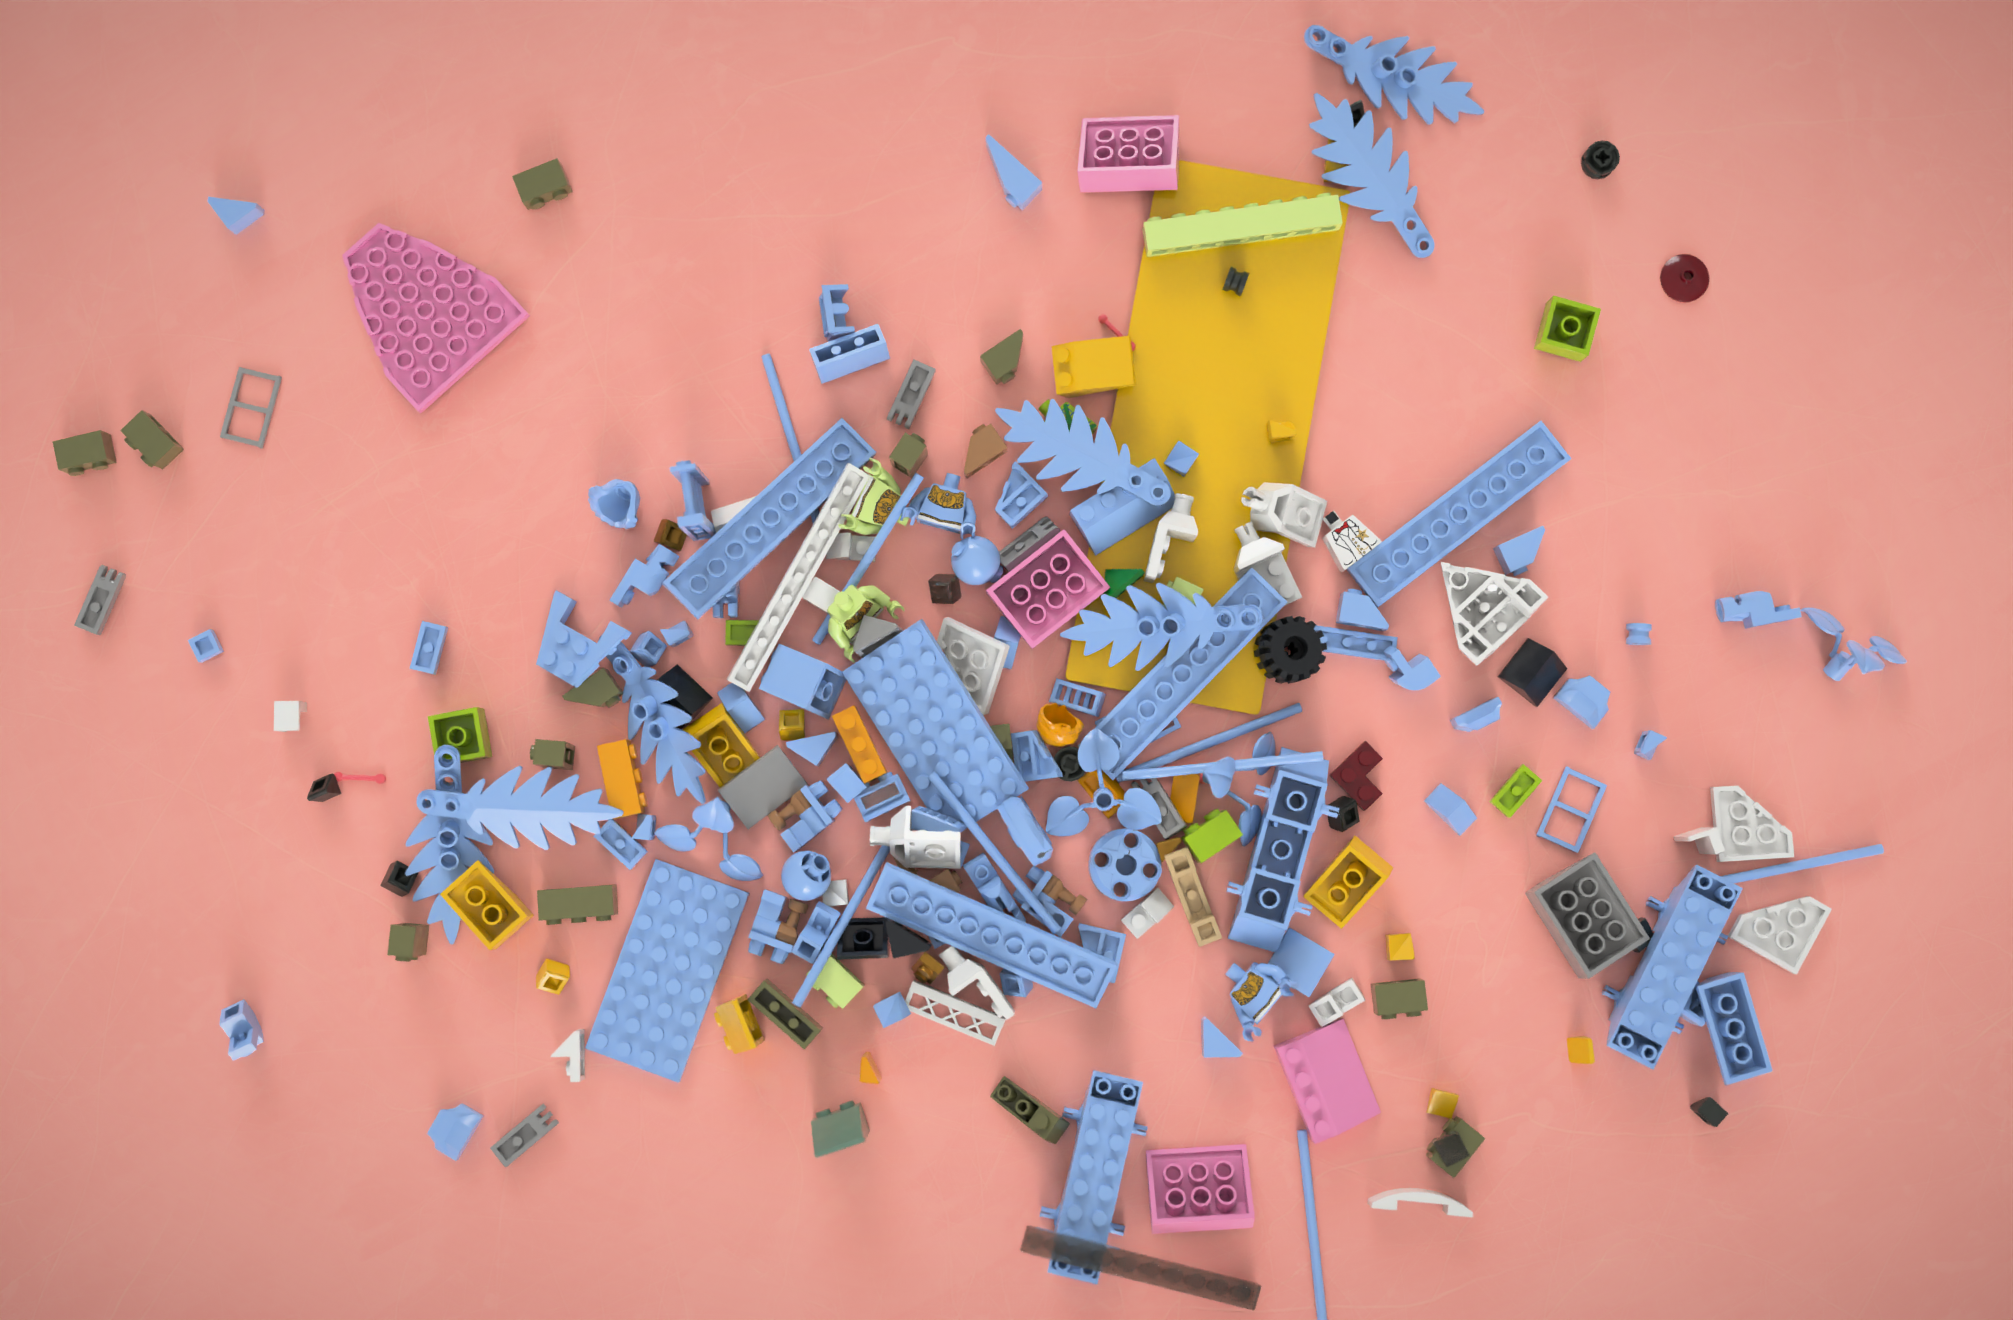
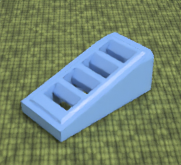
[1049,678,1106,717]
[911,806,967,833]

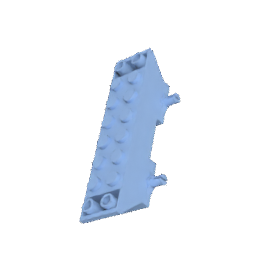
[1226,747,1339,953]
[1602,865,1743,1070]
[1039,1070,1148,1284]

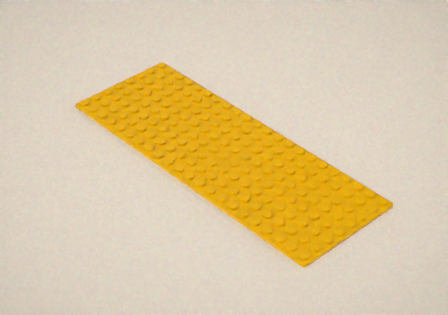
[1065,160,1350,715]

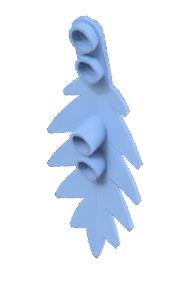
[1304,25,1484,125]
[1309,93,1435,258]
[995,399,1171,506]
[1060,583,1263,671]
[597,634,706,804]
[405,745,494,944]
[416,766,624,850]

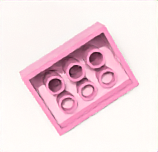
[1077,115,1179,192]
[986,529,1110,649]
[1274,1018,1381,1144]
[1146,1144,1255,1234]

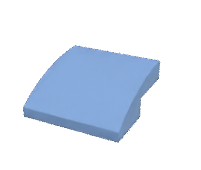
[1268,927,1335,997]

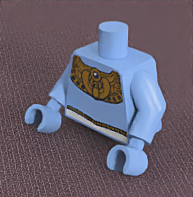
[900,473,976,539]
[1225,962,1299,1042]

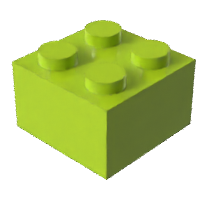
[1534,295,1601,362]
[428,707,492,763]
[1181,809,1243,863]

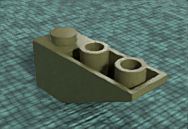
[990,1076,1070,1144]

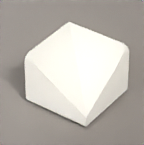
[823,879,849,906]

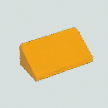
[1077,769,1125,819]
[1170,774,1200,824]
[859,1052,882,1084]

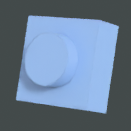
[188,629,224,663]

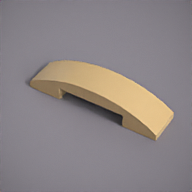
[1164,847,1222,947]

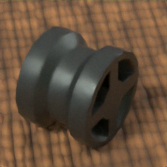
[1222,267,1249,296]

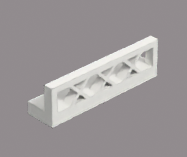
[905,980,1006,1046]

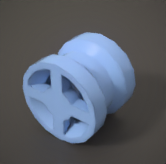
[1626,623,1652,645]

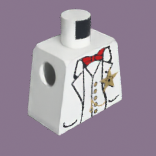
[1322,511,1382,573]

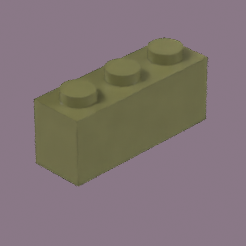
[537,884,618,925]
[747,979,823,1050]

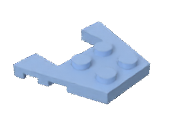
[536,590,632,688]

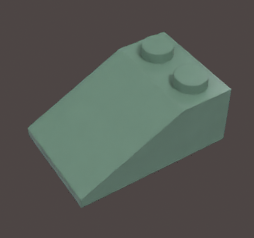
[811,1100,870,1158]

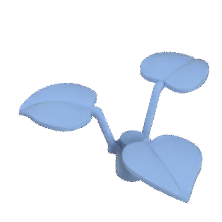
[1801,607,1907,681]
[1045,728,1162,836]
[1202,732,1275,847]
[654,797,764,881]

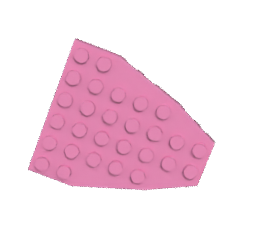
[342,223,530,413]

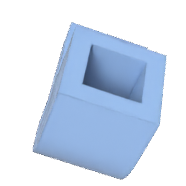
[1383,646,1441,690]
[791,901,841,964]
[219,999,264,1061]

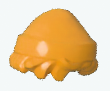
[1036,703,1084,747]

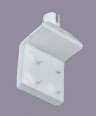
[1241,482,1328,548]
[1144,493,1198,583]
[1234,522,1302,606]
[870,806,961,869]
[938,946,1015,1020]

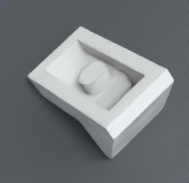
[826,532,876,562]
[1121,887,1174,939]
[550,1029,585,1082]

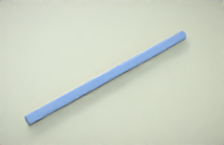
[761,354,820,524]
[812,473,924,645]
[1116,703,1303,783]
[1122,751,1324,781]
[927,771,1061,934]
[1720,844,1884,884]
[792,845,890,1008]
[1297,1129,1327,1320]

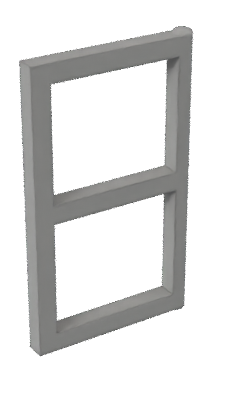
[220,367,282,448]

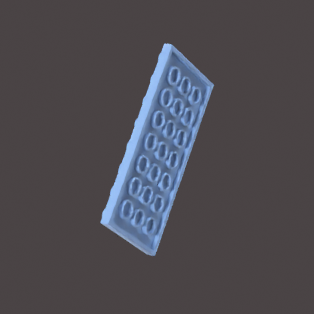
[842,619,1029,822]
[585,859,750,1083]

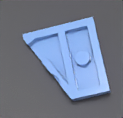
[995,461,1048,529]
[1011,730,1063,782]
[1078,923,1126,983]

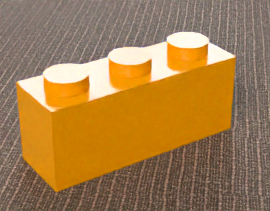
[832,705,888,784]
[597,739,648,819]

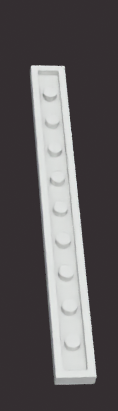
[726,463,870,692]

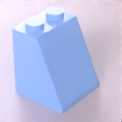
[759,644,846,720]

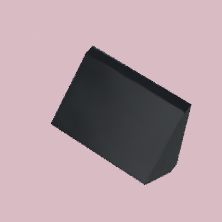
[1497,638,1567,707]
[657,664,713,730]
[837,917,890,960]
[885,919,932,959]

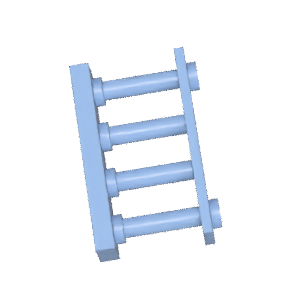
[670,460,716,541]

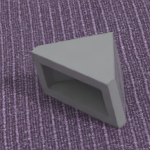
[853,615,904,658]

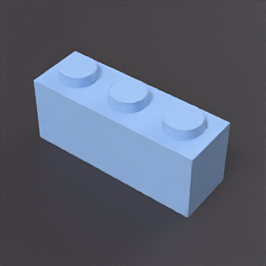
[809,324,890,384]

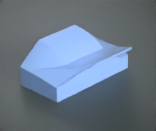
[1553,675,1611,729]
[1450,697,1502,732]
[427,1103,484,1161]

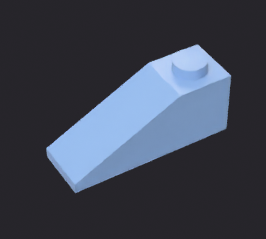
[985,134,1043,211]

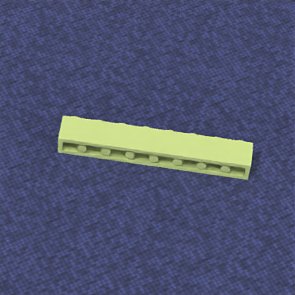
[1142,193,1343,257]

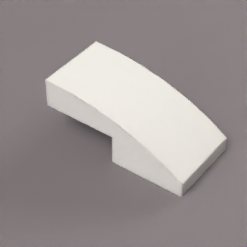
[1308,978,1365,1027]

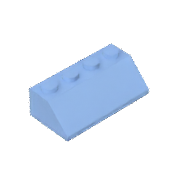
[1069,458,1175,556]
[1696,972,1773,1085]

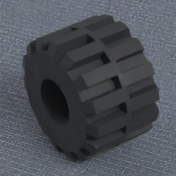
[1254,616,1327,684]

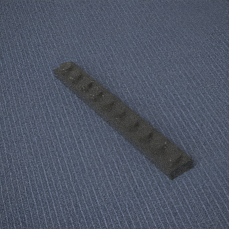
[1020,1225,1261,1311]

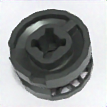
[1581,140,1620,179]
[1054,746,1085,781]

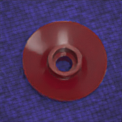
[1660,254,1710,302]

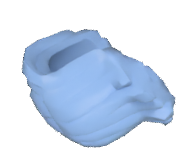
[588,479,640,529]

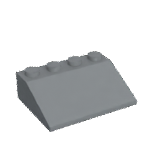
[1525,853,1650,979]

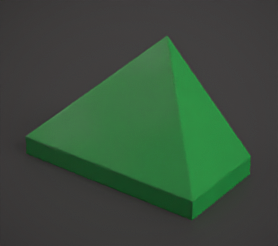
[1103,569,1145,606]

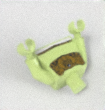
[838,458,909,535]
[827,585,905,663]

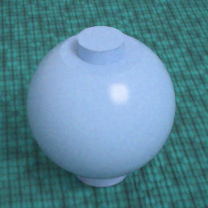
[951,536,1003,585]
[781,851,831,901]

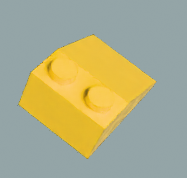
[1051,336,1136,398]
[682,703,760,787]
[1303,835,1394,929]
[440,860,534,951]
[714,994,765,1054]

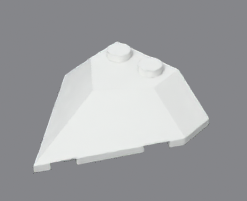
[1441,562,1548,666]

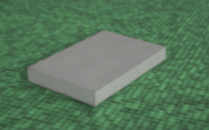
[718,745,808,829]

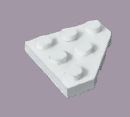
[937,617,1010,715]
[1710,786,1794,862]
[1728,896,1832,975]

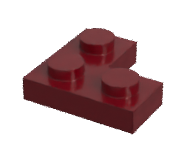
[1329,741,1383,811]

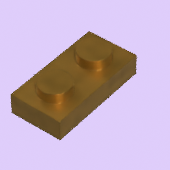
[911,952,945,984]

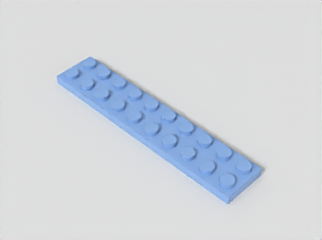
[663,418,876,620]
[1346,421,1572,608]
[1078,567,1287,780]
[866,862,1117,1008]

